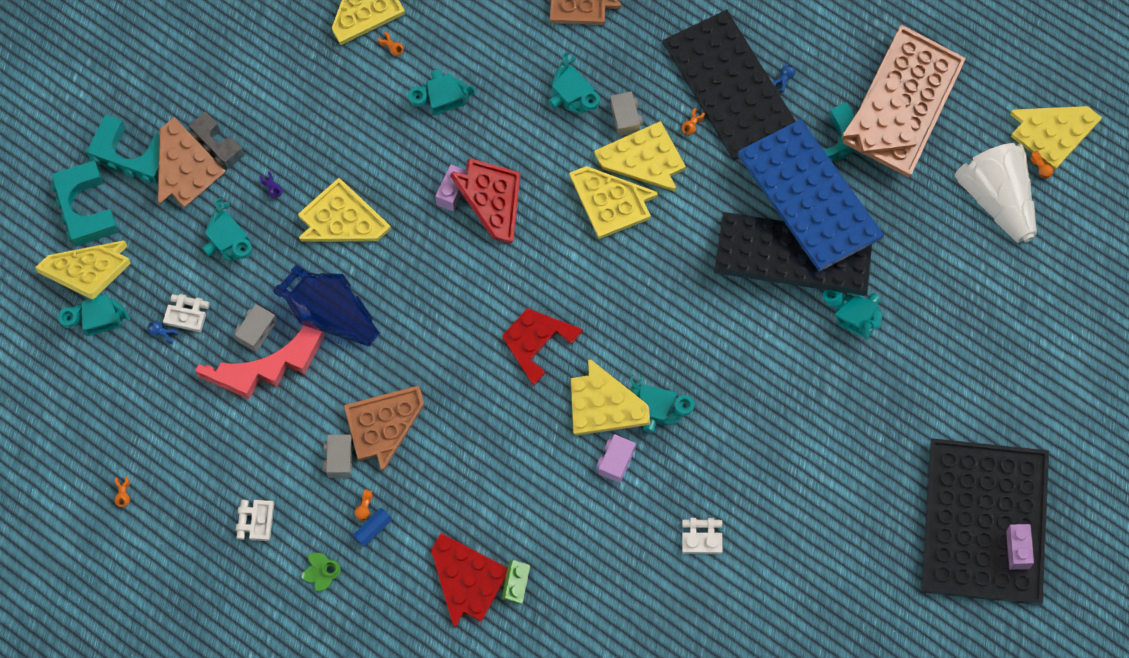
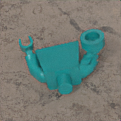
[548,52,600,113]
[408,69,477,116]
[202,198,252,261]
[823,290,882,340]
[58,294,130,336]
[630,374,694,433]

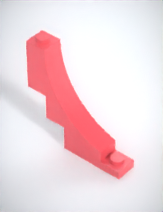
[195,321,325,400]

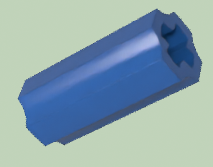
[352,508,392,547]

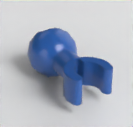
[773,64,796,93]
[147,321,178,344]

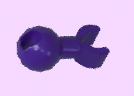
[259,171,283,198]

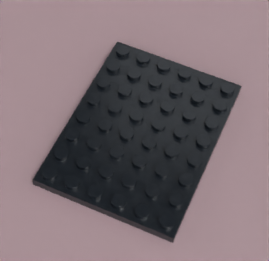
[921,438,1049,605]

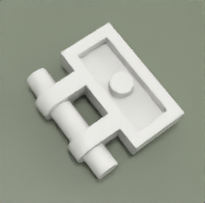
[163,294,210,332]
[235,500,274,541]
[682,518,722,554]

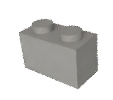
[610,91,643,137]
[235,304,277,352]
[323,435,353,478]

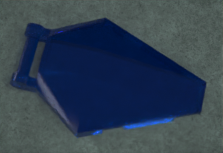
[273,265,381,347]

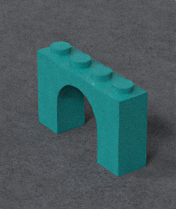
[823,102,859,162]
[86,114,160,184]
[51,160,119,246]

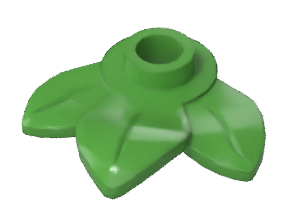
[301,553,341,591]

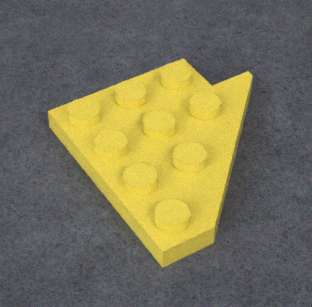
[332,0,405,45]
[1010,106,1102,171]
[594,121,686,191]
[569,166,658,239]
[298,178,391,242]
[35,240,131,300]
[571,360,650,436]

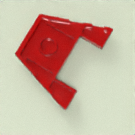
[502,308,583,386]

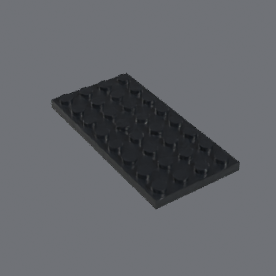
[663,9,796,161]
[714,212,872,296]

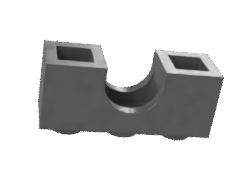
[189,111,245,170]

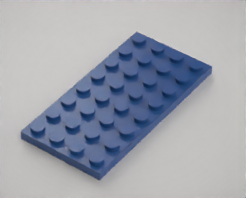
[737,119,884,272]

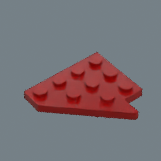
[450,158,520,244]
[431,533,508,628]

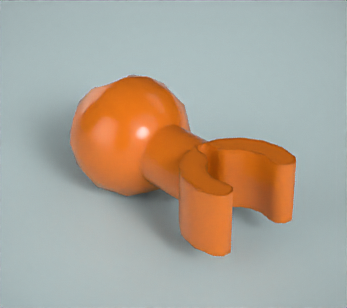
[378,32,404,56]
[682,108,705,135]
[1029,151,1053,179]
[114,477,130,507]
[354,489,373,521]

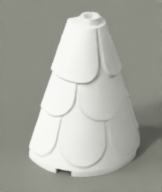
[955,143,1037,243]

